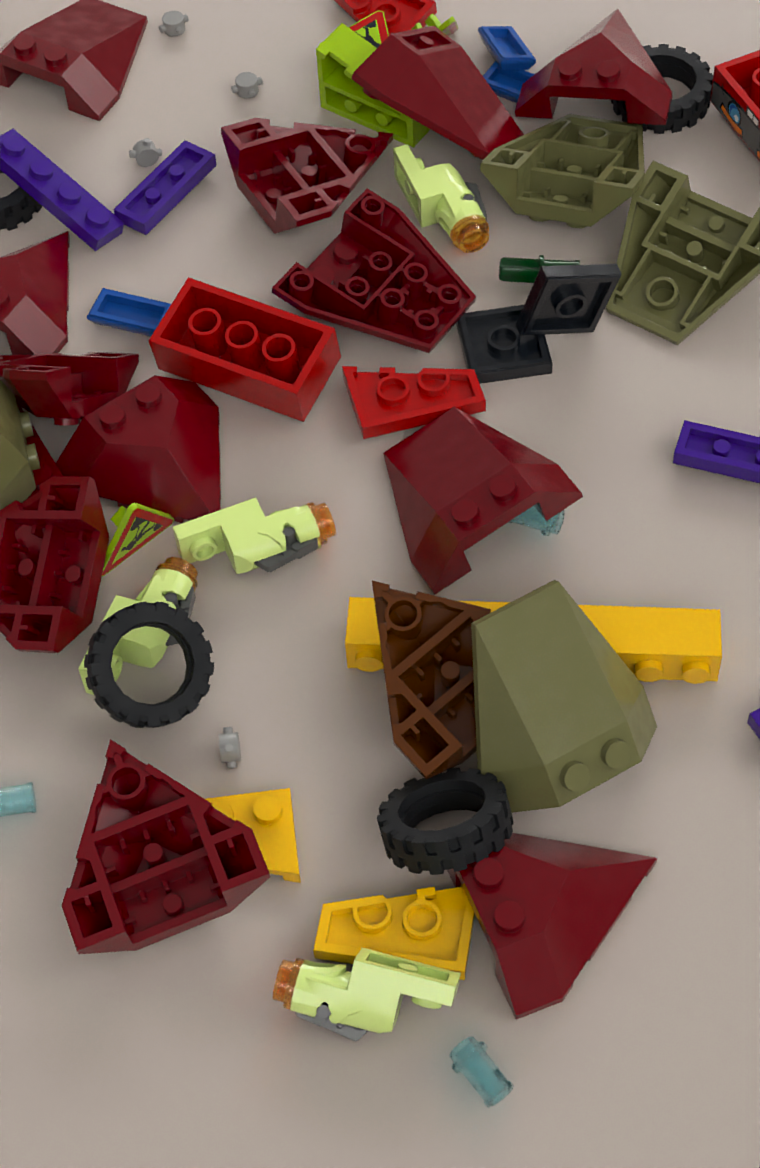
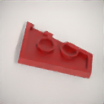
[334,0,437,35]
[342,366,486,439]

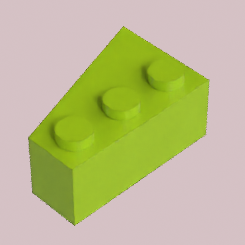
[316,23,431,148]

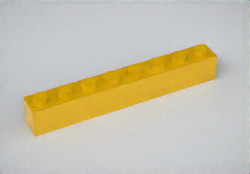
[345,597,722,684]

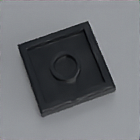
[516,264,622,336]
[456,305,553,384]

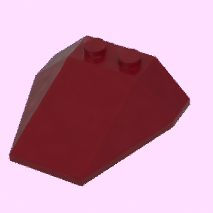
[0,0,148,121]
[383,407,583,595]

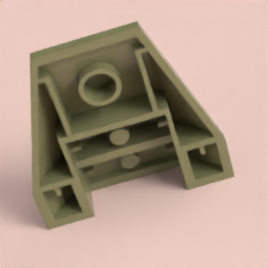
[480,114,645,228]
[606,160,760,345]
[0,380,41,510]
[471,580,657,813]

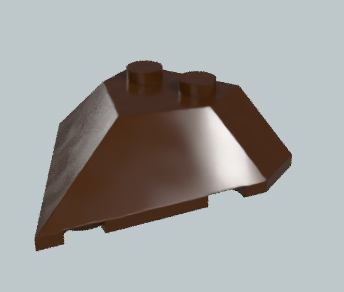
[372,580,491,780]

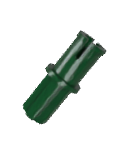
[499,255,580,283]

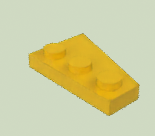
[205,788,301,883]
[313,886,475,980]

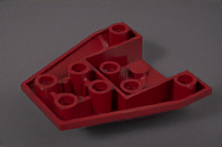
[351,26,524,160]
[272,188,476,353]

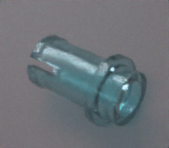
[509,506,565,536]
[0,782,37,817]
[449,1036,514,1108]

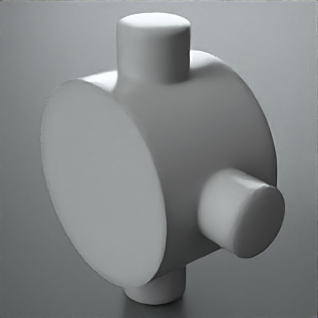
[159,11,189,36]
[231,72,263,98]
[129,138,162,167]
[219,727,241,768]

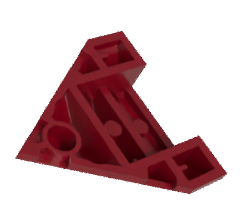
[515,9,672,125]
[221,118,394,234]
[0,231,70,354]
[0,352,139,426]
[56,375,221,523]
[0,476,110,653]
[62,739,271,954]
[447,833,657,1020]

